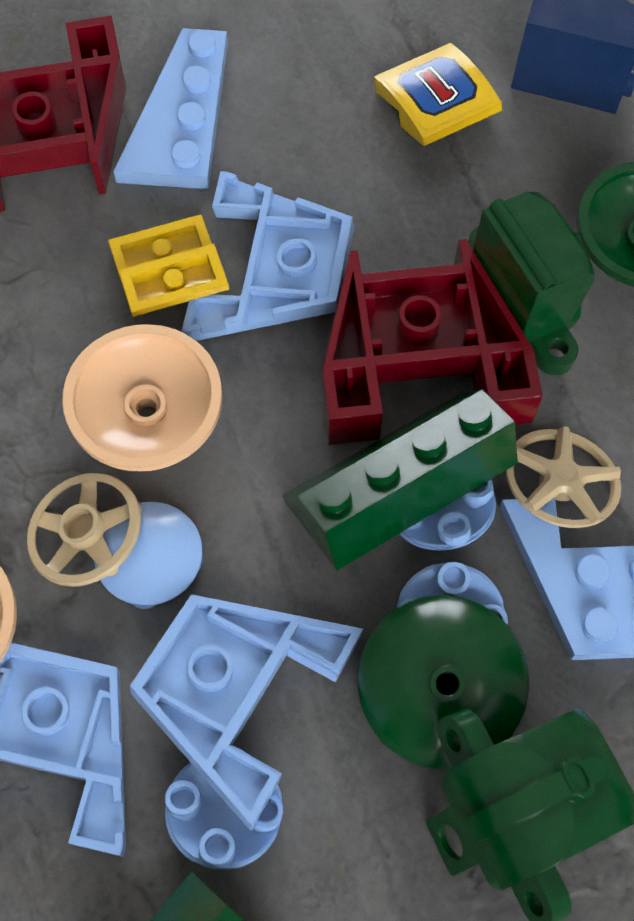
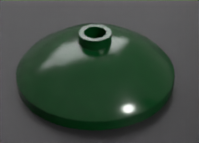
[577,162,634,287]
[358,595,529,769]

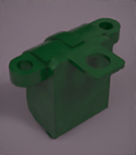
[468,191,595,375]
[426,708,634,921]

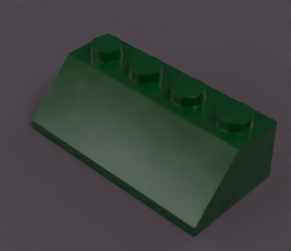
[282,390,518,571]

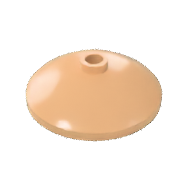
[62,324,222,472]

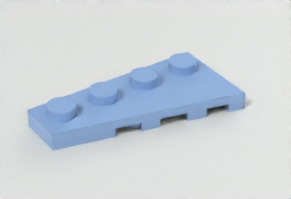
[113,28,228,189]

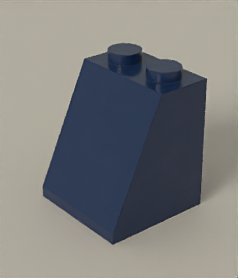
[511,0,634,114]

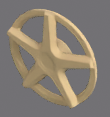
[505,426,621,528]
[27,473,143,587]

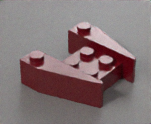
[0,15,126,212]
[322,239,543,445]

